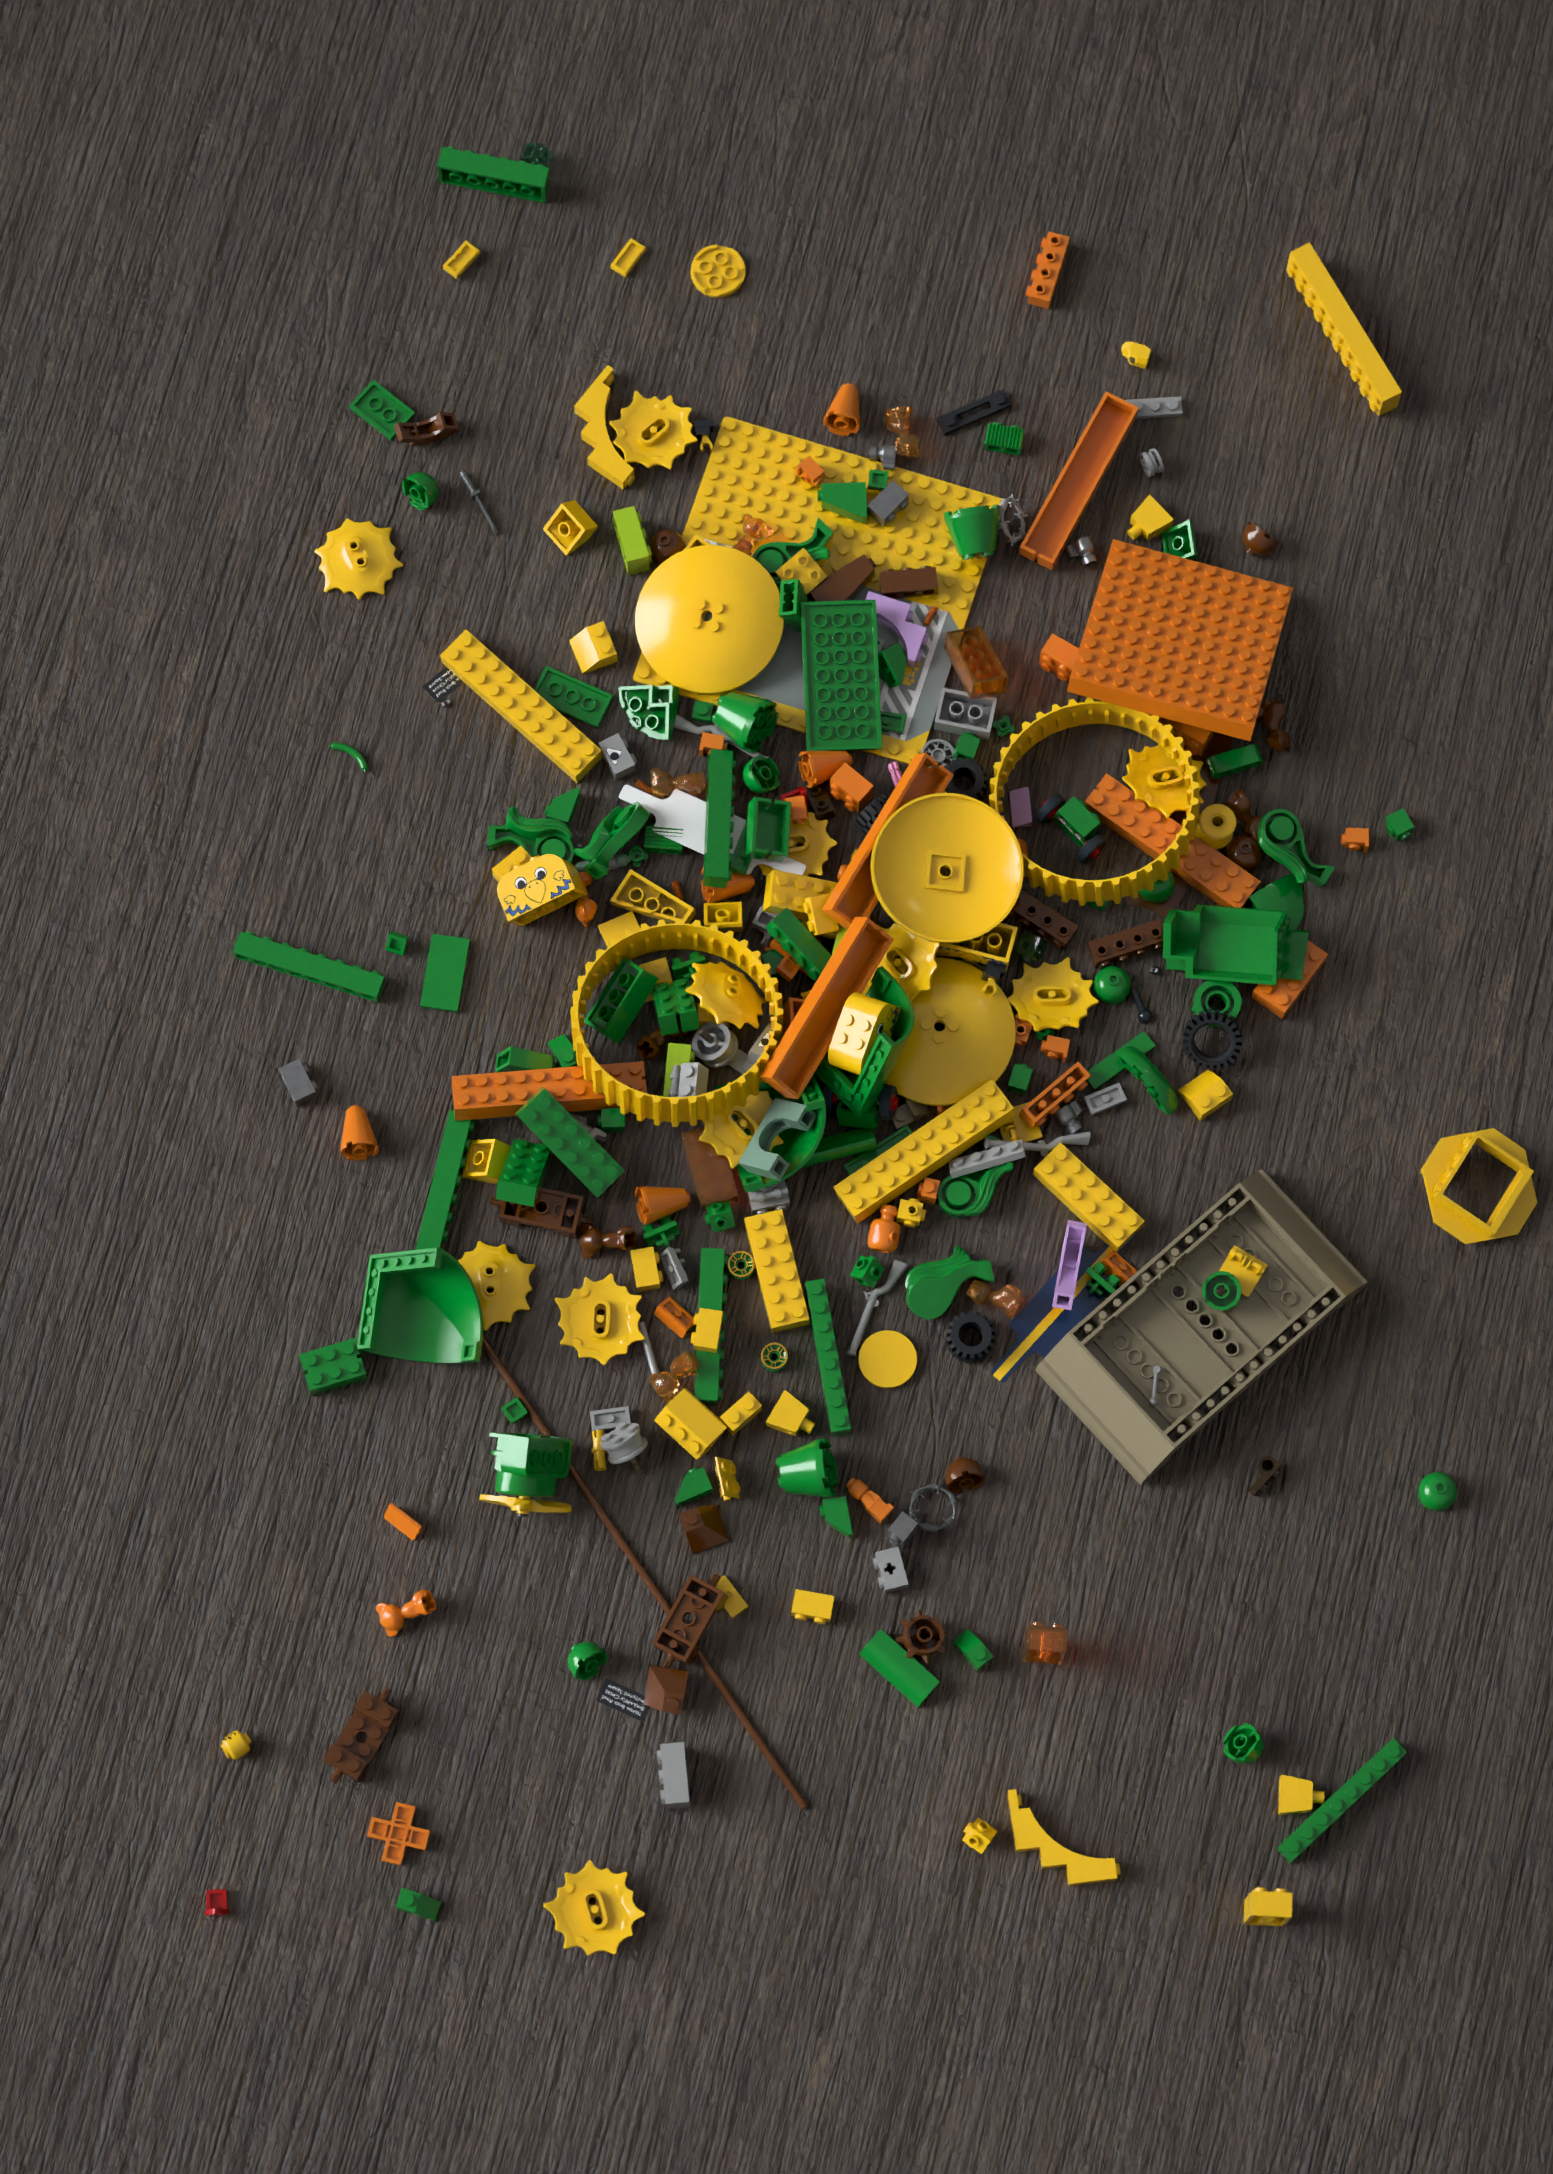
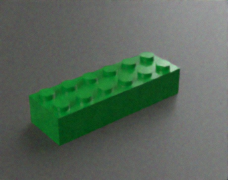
[437,147,551,203]
[515,1086,625,1198]

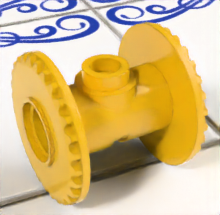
[1196,804,1236,850]

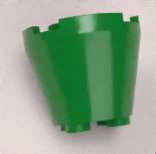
[943,505,1000,560]
[712,692,779,754]
[776,1438,838,1497]

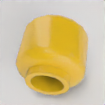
[221,1730,251,1760]

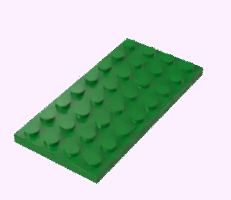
[800,600,882,751]

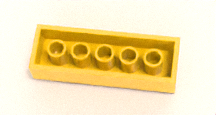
[1033,1142,1145,1252]
[744,1209,810,1333]

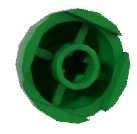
[402,472,438,510]
[743,755,780,794]
[1139,870,1175,904]
[1093,966,1131,1005]
[1418,1472,1457,1512]
[567,1641,608,1681]
[1223,1723,1264,1764]

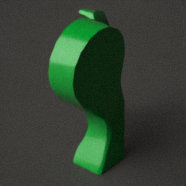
[752,518,833,588]
[574,801,650,880]
[487,806,575,864]
[1257,809,1335,887]
[937,1135,1014,1218]
[905,1246,995,1319]

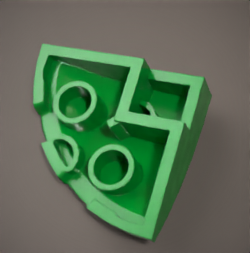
[618,685,679,740]
[1248,873,1304,930]

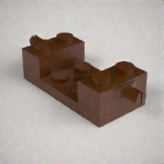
[490,1187,594,1239]
[652,1573,728,1668]
[323,1687,400,1785]

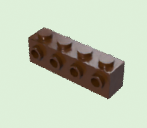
[1007,889,1078,950]
[1087,918,1163,969]

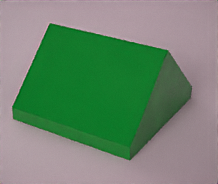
[1161,520,1197,561]

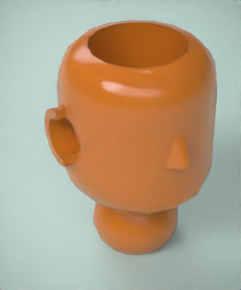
[867,1205,901,1253]

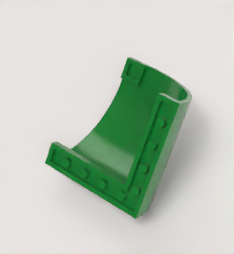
[814,966,915,1117]
[716,1074,826,1192]
[356,1247,483,1364]

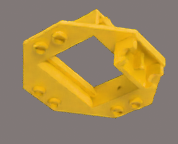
[1420,1128,1537,1245]

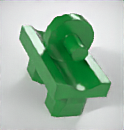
[672,951,706,983]
[643,1216,680,1248]
[1086,1262,1120,1296]

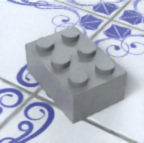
[934,687,997,741]
[657,1742,690,1809]

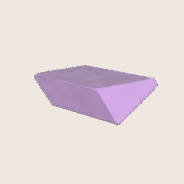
[1009,787,1032,828]

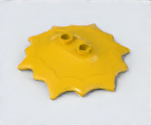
[609,390,698,469]
[314,518,403,600]
[1122,744,1207,818]
[758,812,837,876]
[866,923,940,1001]
[1007,957,1099,1032]
[685,961,767,1029]
[699,1082,784,1169]
[457,1241,536,1331]
[554,1273,645,1365]
[543,1860,645,1956]

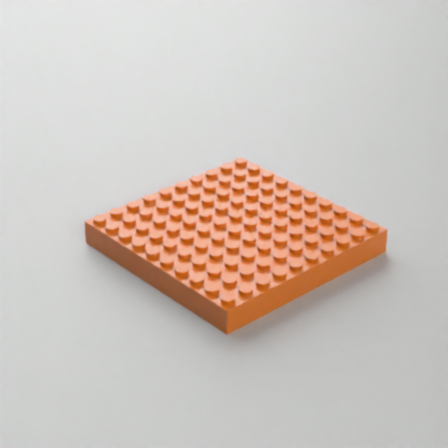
[1067,539,1293,741]

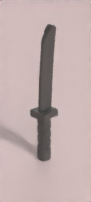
[459,470,499,535]

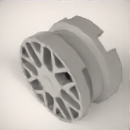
[1139,448,1164,477]

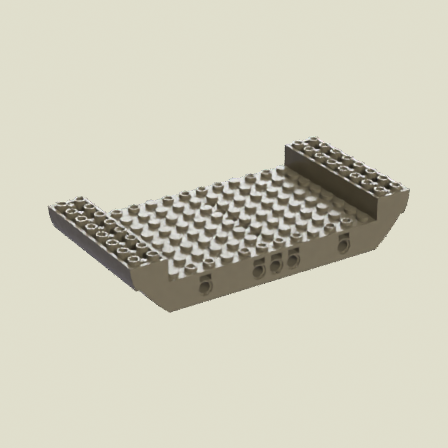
[1035,1169,1369,1485]

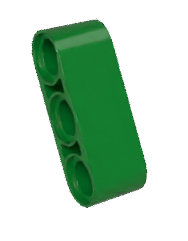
[1206,744,1263,779]

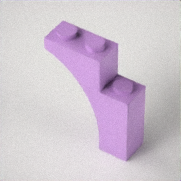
[866,591,929,668]
[1052,1220,1087,1310]

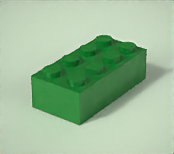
[496,1139,551,1207]

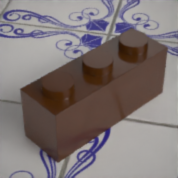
[880,566,938,599]

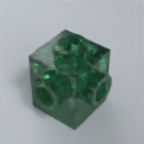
[520,142,553,167]
[1015,931,1047,963]

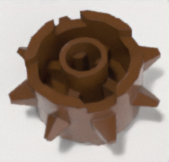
[896,1610,950,1663]

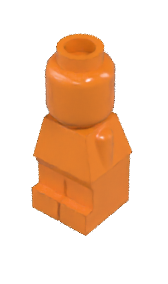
[846,1477,894,1524]

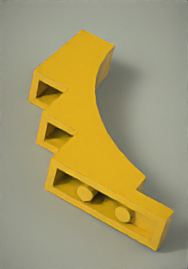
[574,365,635,490]
[1007,1789,1120,1886]

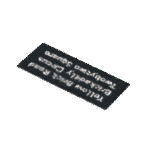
[423,667,463,703]
[596,1678,650,1722]

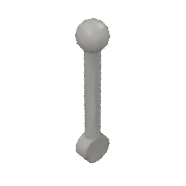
[1149,1366,1161,1406]

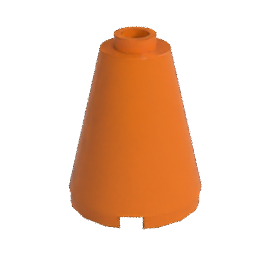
[823,383,860,436]
[798,750,853,788]
[701,867,755,903]
[340,1105,379,1161]
[635,1186,690,1225]

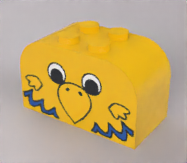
[497,854,587,927]
[936,923,1018,972]
[828,992,901,1075]

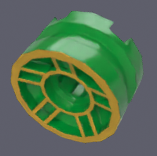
[728,1251,755,1281]
[761,1342,788,1372]

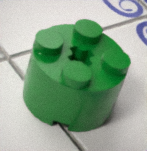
[1202,1271,1242,1311]

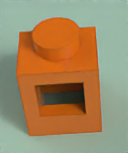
[796,456,824,487]
[699,732,728,757]
[785,796,809,825]
[1341,828,1369,852]
[1014,1014,1033,1046]
[1040,1035,1070,1063]
[917,1177,940,1205]

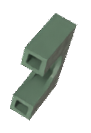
[738,1098,817,1181]

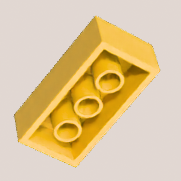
[763,869,837,921]
[1243,1888,1292,1926]

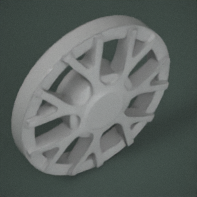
[921,739,955,768]

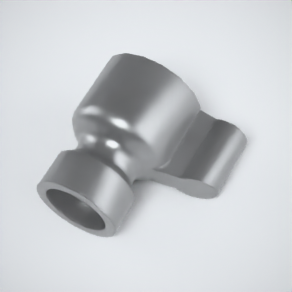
[869,445,897,470]
[1065,536,1098,567]
[1054,1100,1083,1135]

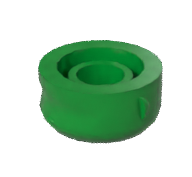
[1191,980,1243,1029]

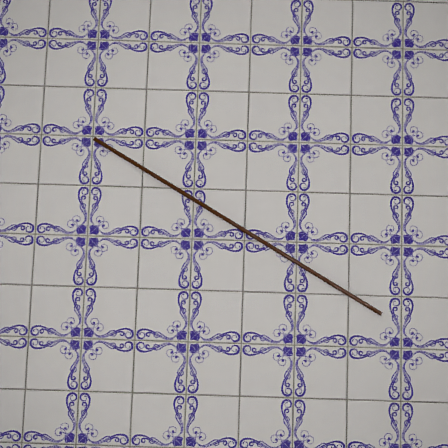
[482,1336,808,1810]

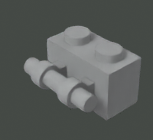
[668,1062,709,1097]
[747,1180,790,1215]

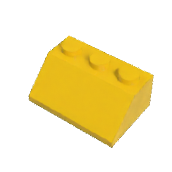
[654,1388,728,1460]

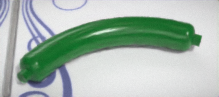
[329,742,368,772]

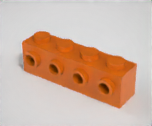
[1025,232,1070,309]
[1019,1062,1091,1129]

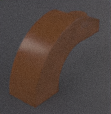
[394,412,459,446]

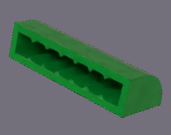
[802,1128,877,1168]
[859,1629,940,1708]

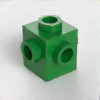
[704,1201,735,1232]
[850,1256,885,1288]

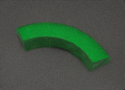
[1116,1046,1178,1116]

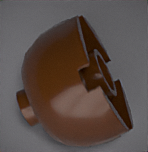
[1242,522,1279,556]
[649,529,686,566]
[1225,835,1263,873]
[945,1457,985,1493]

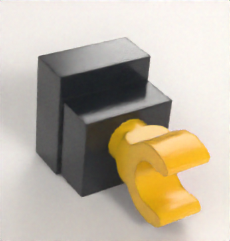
[694,419,713,452]
[981,960,1007,996]

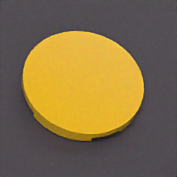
[691,245,745,298]
[858,1330,917,1389]

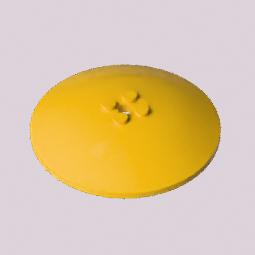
[635,545,784,694]
[871,793,1024,943]
[885,958,1016,1106]

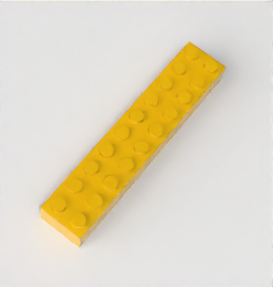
[1286,242,1402,416]
[440,630,603,783]
[833,1079,1016,1224]

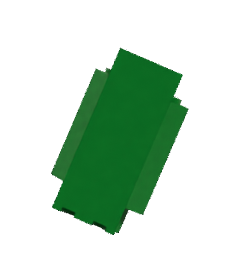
[1163,904,1309,985]

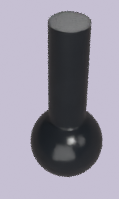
[1130,989,1153,1024]

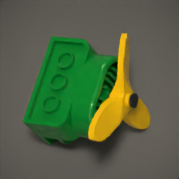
[479,1432,573,1517]

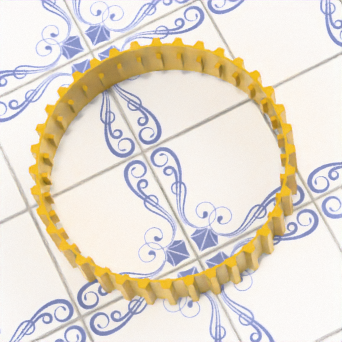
[989,697,1200,906]
[570,919,783,1127]

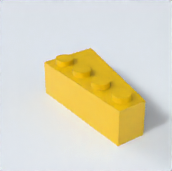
[610,869,696,924]

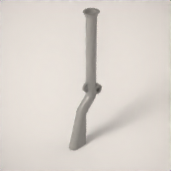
[674,715,769,759]
[984,1131,1091,1157]
[846,1260,909,1357]

